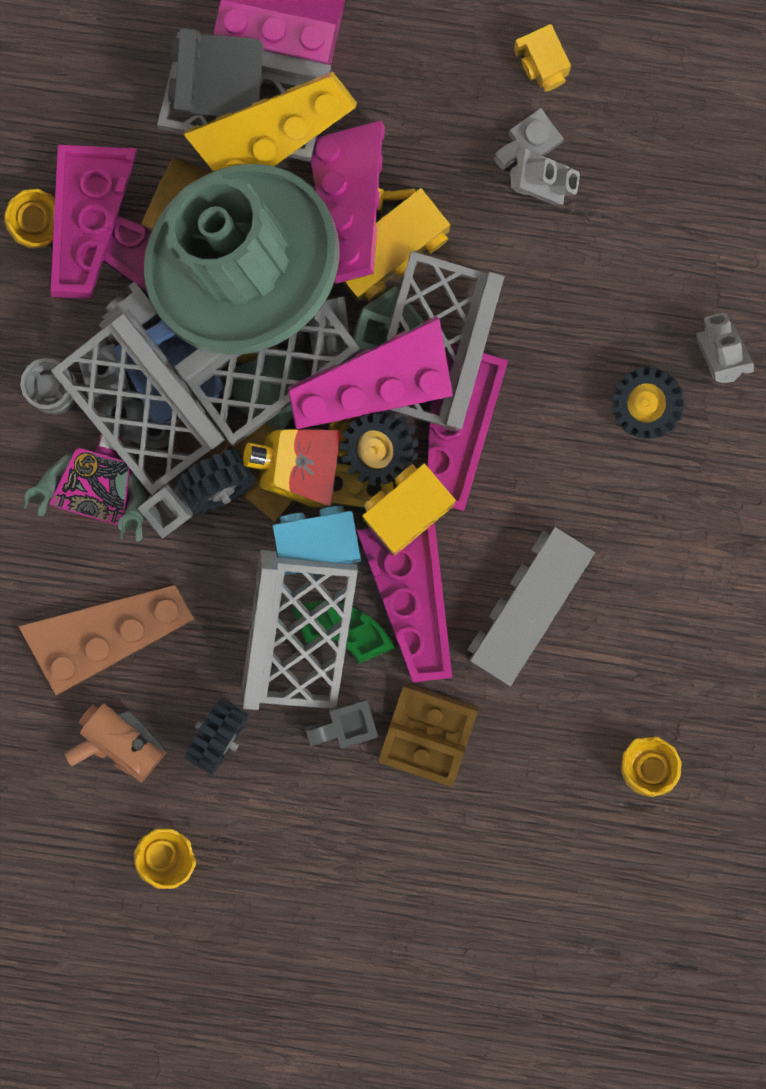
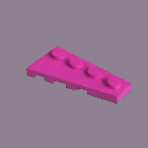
[51,145,137,299]
[287,316,453,429]

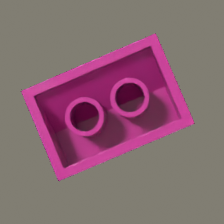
[213,0,345,65]

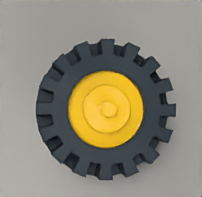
[611,368,685,439]
[340,410,418,486]

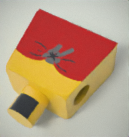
[243,430,341,508]

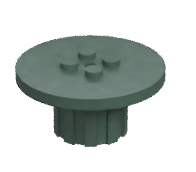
[144,164,340,355]

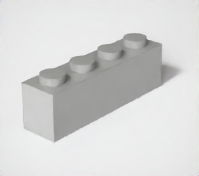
[467,527,596,687]

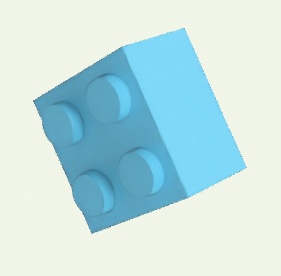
[273,505,362,575]

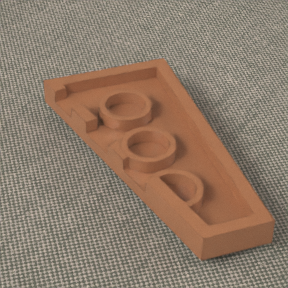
[18,585,195,695]

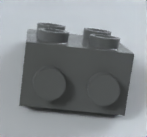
[168,28,264,116]

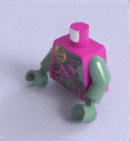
[23,433,147,542]

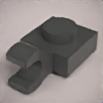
[305,698,378,749]

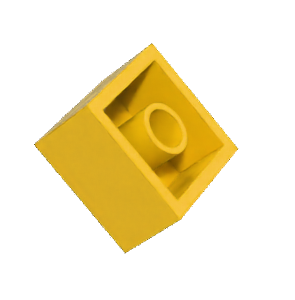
[362,463,456,556]

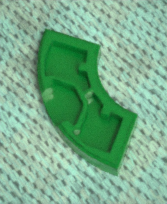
[291,601,395,664]

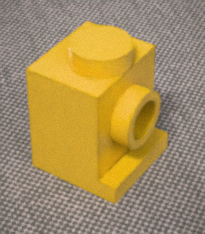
[514,24,571,92]

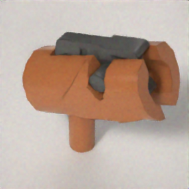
[64,703,166,782]

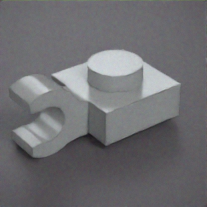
[493,108,564,171]

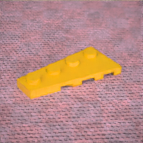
[184,72,357,172]

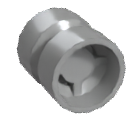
[20,358,78,415]

